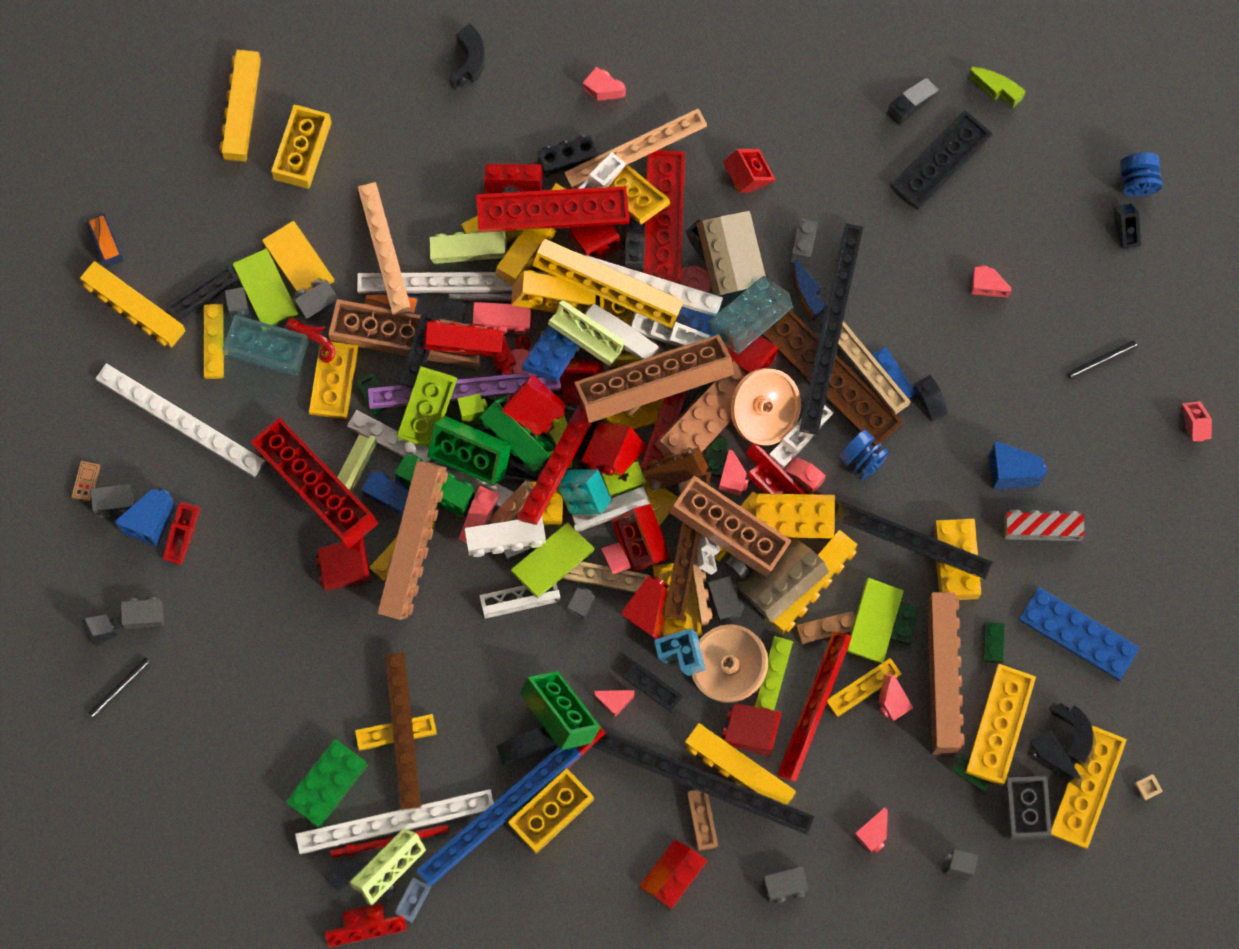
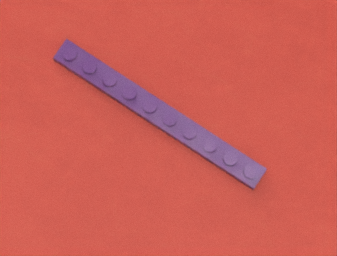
[368,373,561,409]

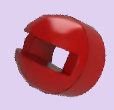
[516,335,531,350]

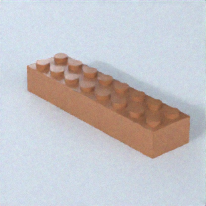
[329,299,486,370]
[574,334,734,423]
[378,461,448,620]
[927,592,964,754]

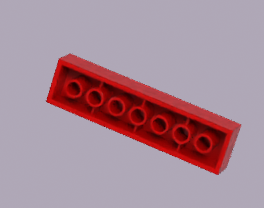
[250,417,378,549]

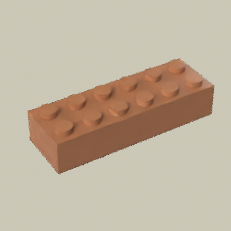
[654,361,747,456]
[669,476,791,578]

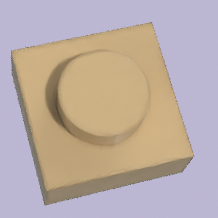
[1135,774,1163,801]

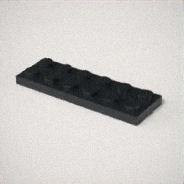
[890,110,993,211]

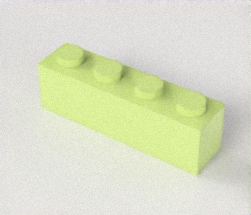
[430,231,508,264]

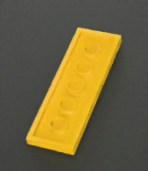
[966,664,1036,786]
[1051,726,1127,849]

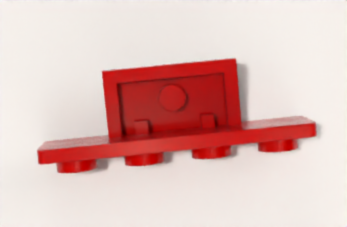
[746,443,806,494]
[325,904,407,947]

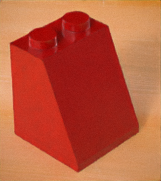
[567,225,620,260]
[723,325,778,374]
[502,374,566,436]
[582,422,647,476]
[315,538,371,591]
[621,576,669,639]
[722,704,782,757]

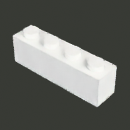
[465,516,546,557]

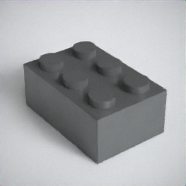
[1004,776,1052,841]

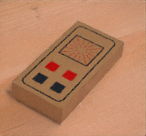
[71,461,101,502]

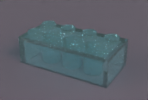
[709,275,793,354]
[223,315,309,377]

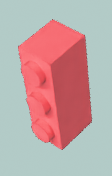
[473,302,531,335]

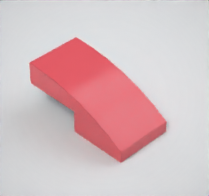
[601,542,631,574]

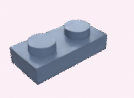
[394,878,431,923]

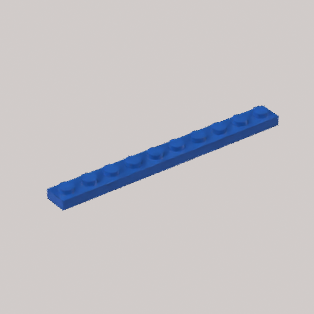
[416,747,582,886]

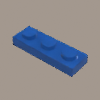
[872,347,916,399]

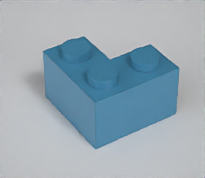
[654,629,706,676]

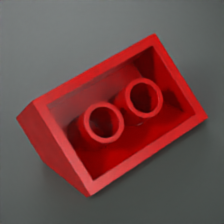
[484,164,543,194]
[611,504,671,572]
[639,839,707,911]

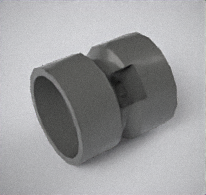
[725,556,754,581]

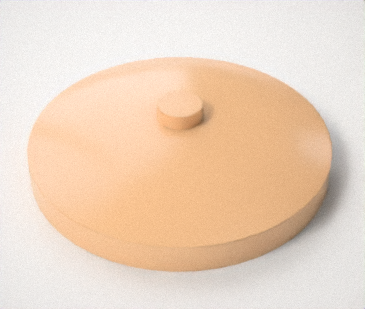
[731,368,801,445]
[692,624,768,703]

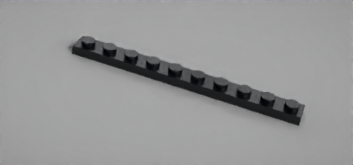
[813,491,993,581]

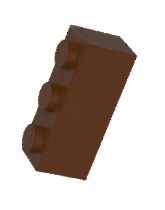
[643,447,708,491]

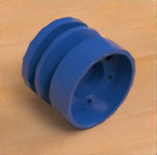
[1120,152,1163,197]
[838,429,889,481]

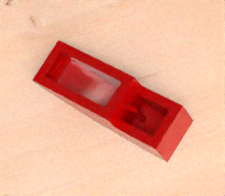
[163,502,201,565]

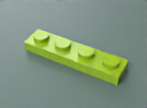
[755,636,793,710]

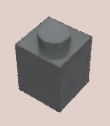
[225,287,250,319]
[567,587,595,620]

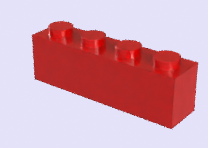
[423,320,503,358]

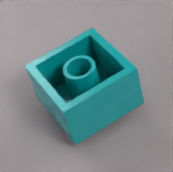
[558,469,612,515]

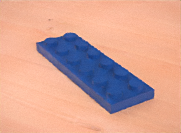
[1018,587,1140,681]

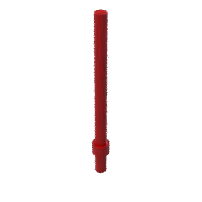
[330,824,449,858]

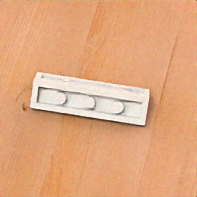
[572,487,650,532]
[480,584,560,619]

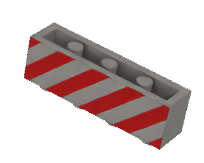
[1004,510,1084,541]

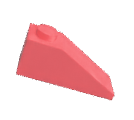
[458,486,500,543]

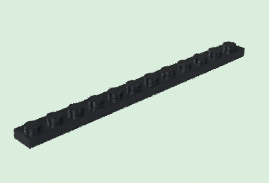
[799,223,864,435]
[592,731,815,835]

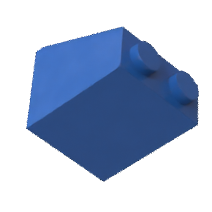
[989,442,1047,489]
[115,489,176,547]

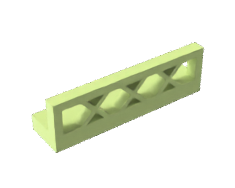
[548,300,625,366]
[337,434,377,493]
[349,828,426,905]

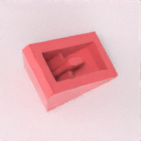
[595,690,634,718]

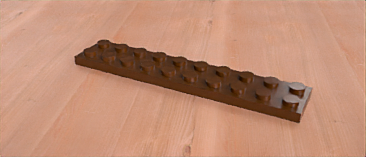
[743,290,904,446]

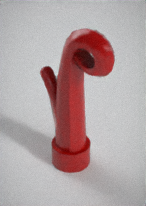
[285,318,335,363]

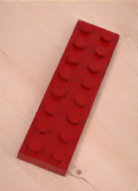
[644,150,685,284]
[476,186,630,232]

